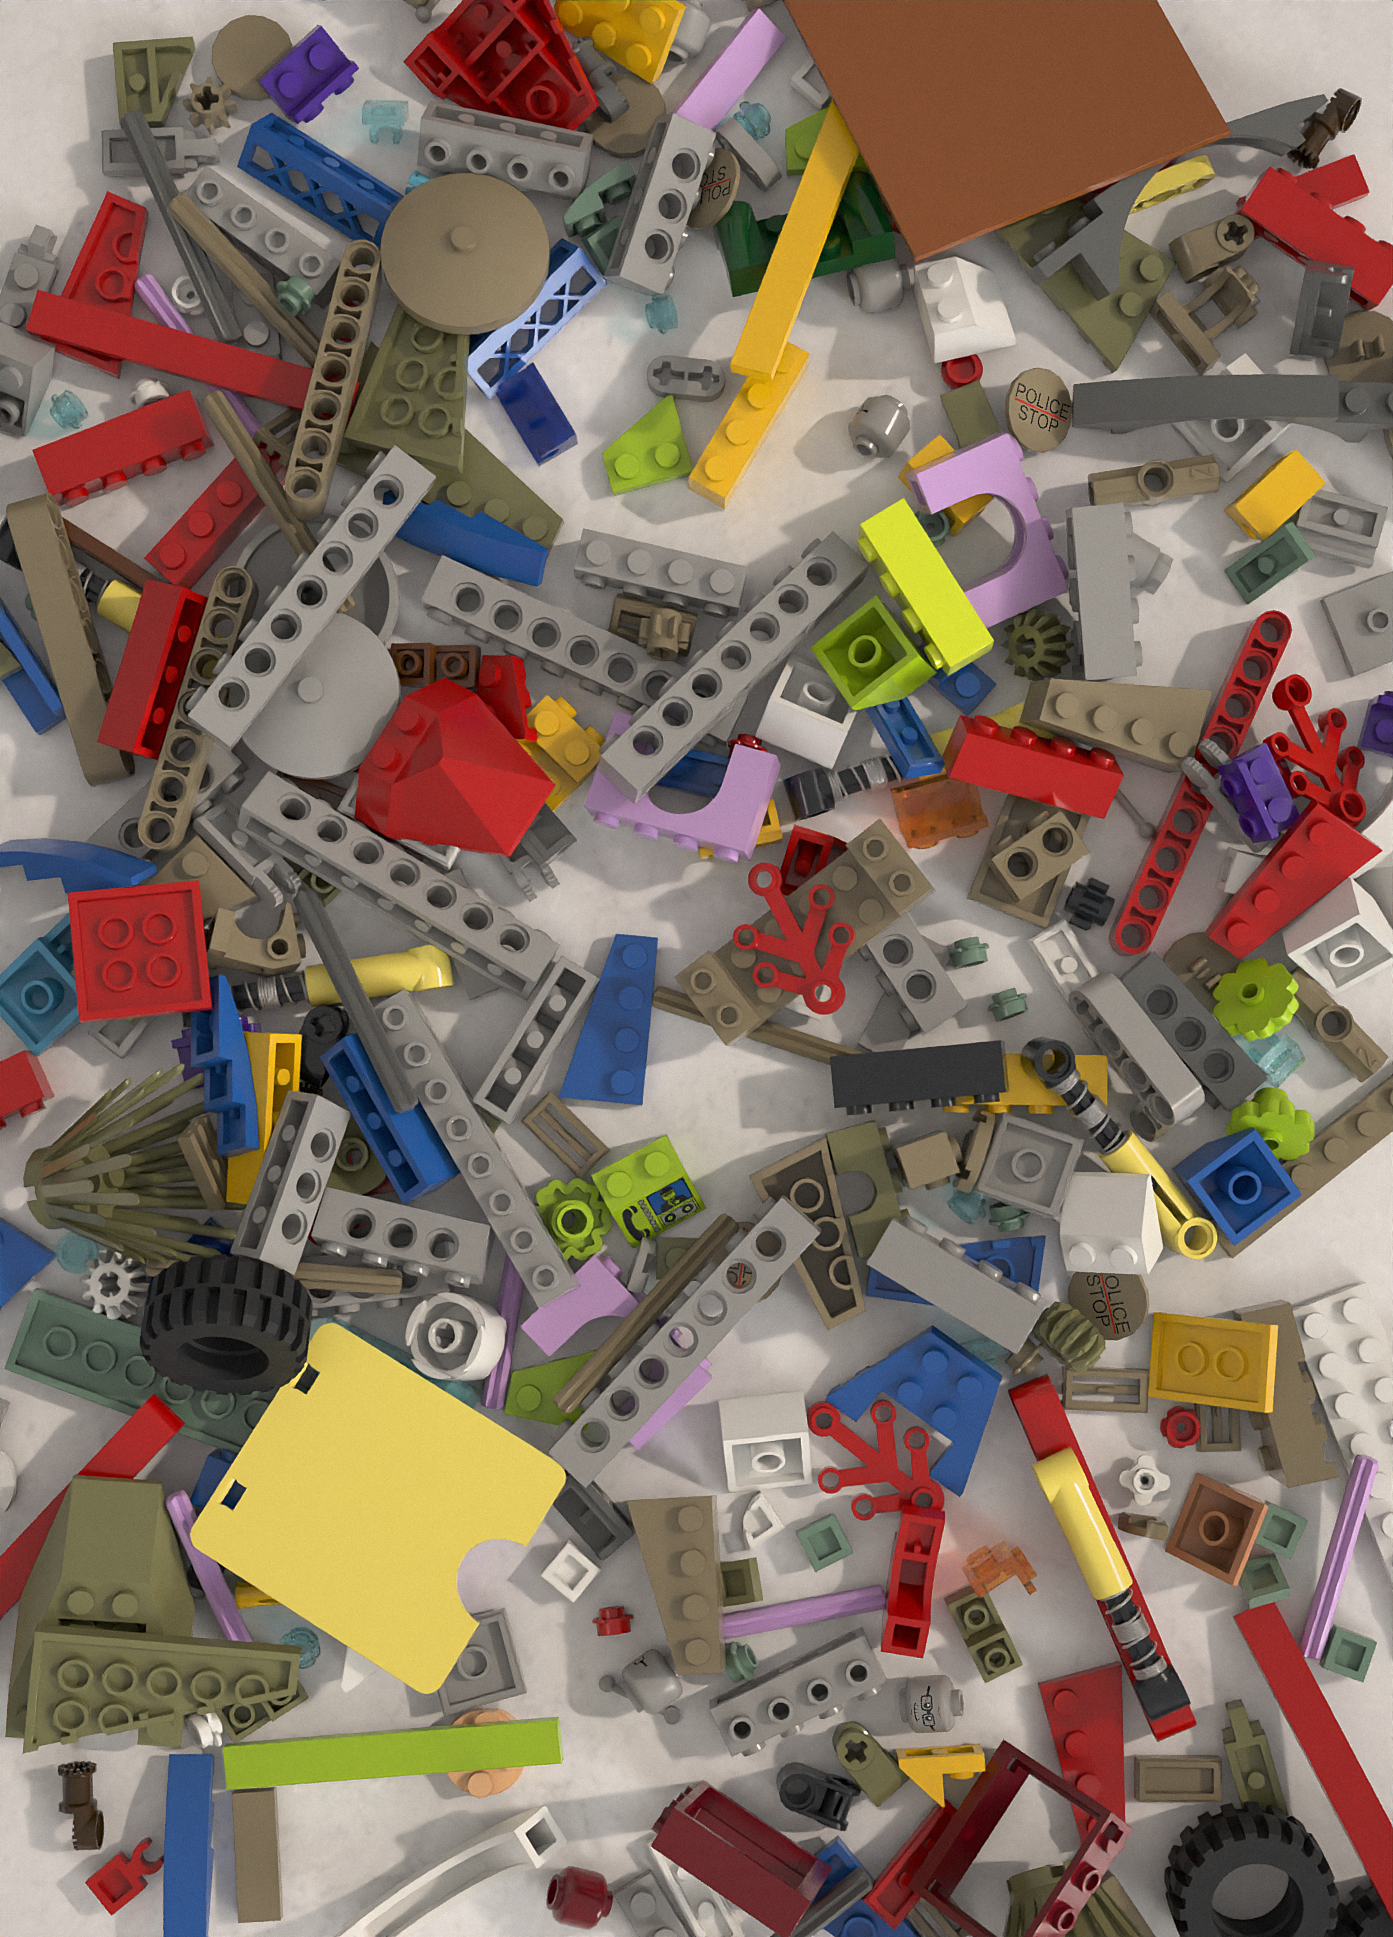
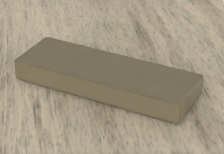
[232,1787,283,1923]

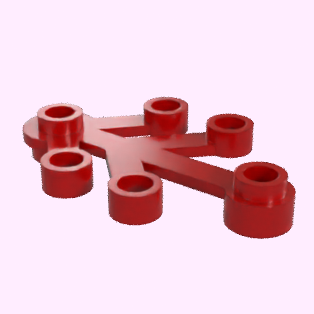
[1262,674,1366,828]
[733,862,855,1015]
[806,1400,945,1521]

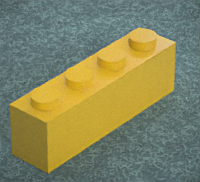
[689,341,810,509]
[226,1031,302,1204]
[943,1054,1108,1114]

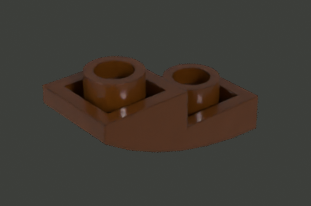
[390,643,481,689]

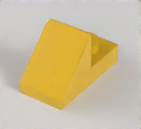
[895,1743,985,1808]

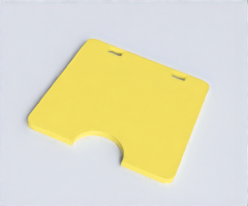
[190,1323,566,1694]

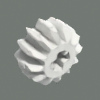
[80,1249,151,1320]

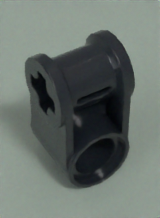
[298,1005,350,1089]
[776,1762,861,1831]

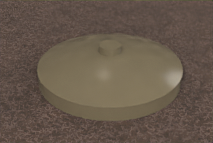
[380,173,550,335]

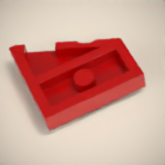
[476,655,538,743]

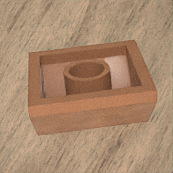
[1165,1473,1269,1587]

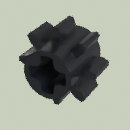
[1063,877,1115,931]

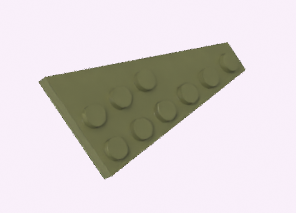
[993,198,1176,373]
[343,304,470,474]
[319,341,564,560]
[22,1624,301,1754]

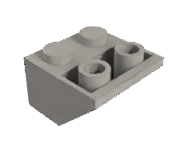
[0,322,56,437]

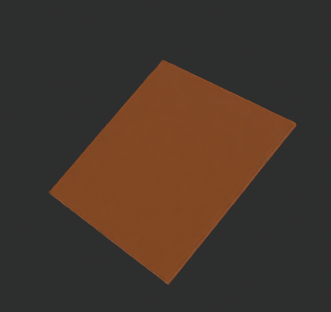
[782,0,1230,262]

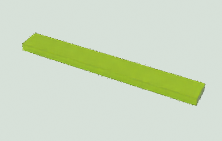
[222,1716,564,1790]

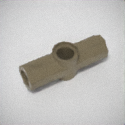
[1087,454,1220,507]
[1290,966,1389,1082]

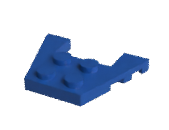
[825,1325,1002,1497]

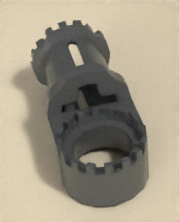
[573,36,630,124]

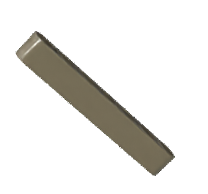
[285,240,382,520]
[6,493,135,787]
[137,566,259,853]

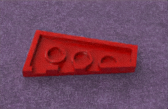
[41,191,149,379]
[1205,799,1383,960]
[1038,1661,1125,1845]

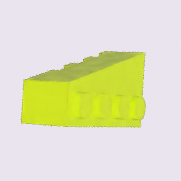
[857,498,994,676]

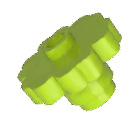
[1213,958,1299,1041]
[1226,1087,1314,1161]
[534,1178,612,1261]

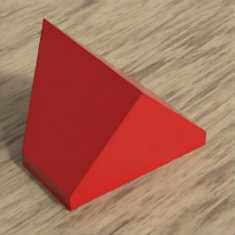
[780,824,848,896]

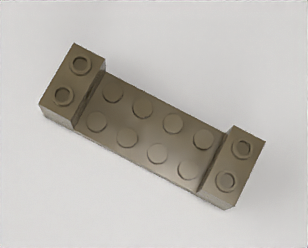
[674,819,936,1046]

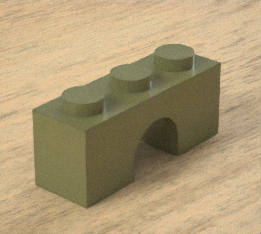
[824,1120,910,1258]

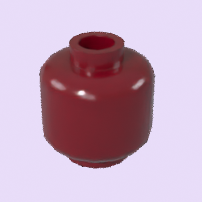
[546,1866,613,1930]

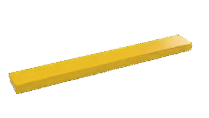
[730,99,859,382]

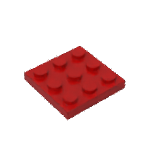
[68,880,212,1023]

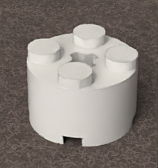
[405,1292,507,1382]

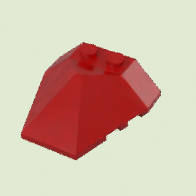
[403,0,600,131]
[354,677,555,857]

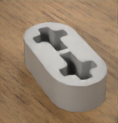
[715,118,782,192]
[647,355,725,402]

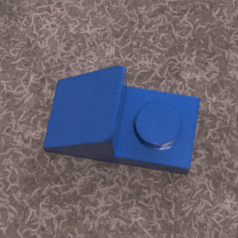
[919,641,996,717]

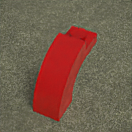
[881,1505,945,1659]

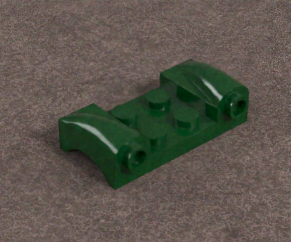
[713,171,896,297]

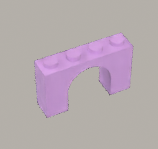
[906,433,1069,628]
[584,711,781,863]
[520,1253,712,1450]

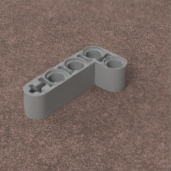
[1069,971,1205,1142]

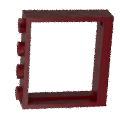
[908,1739,1133,1937]
[651,1780,832,1937]

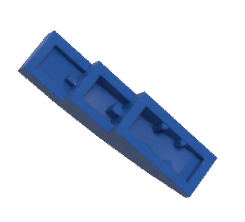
[382,490,548,587]
[0,838,158,893]
[191,975,259,1158]
[163,1754,215,1937]

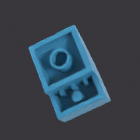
[0,913,80,1057]

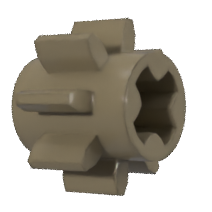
[183,77,238,135]
[638,608,690,661]

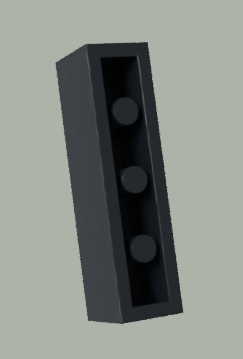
[830,1040,1009,1116]

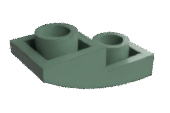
[563,160,636,238]

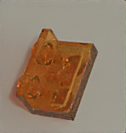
[890,774,989,849]
[962,1540,1037,1598]

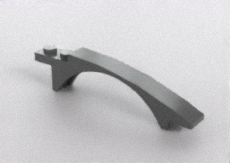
[1026,94,1328,301]
[1072,374,1393,443]

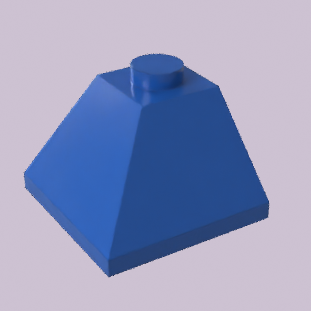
[1172,1127,1302,1246]

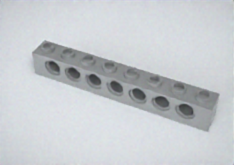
[185,445,436,753]
[598,531,870,804]
[420,555,748,749]
[237,771,560,1001]
[373,989,581,1308]
[547,1194,821,1488]

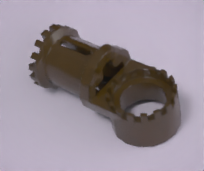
[1287,88,1362,169]
[58,1761,104,1851]

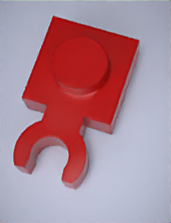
[85,1837,164,1916]

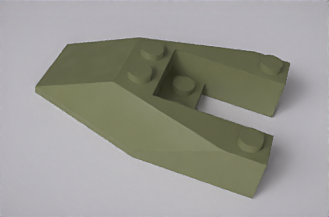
[5,1475,195,1747]

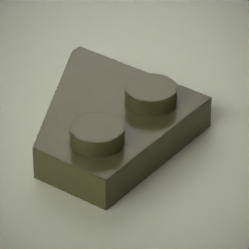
[113,36,196,129]

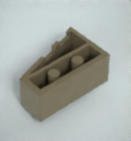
[146,835,261,927]

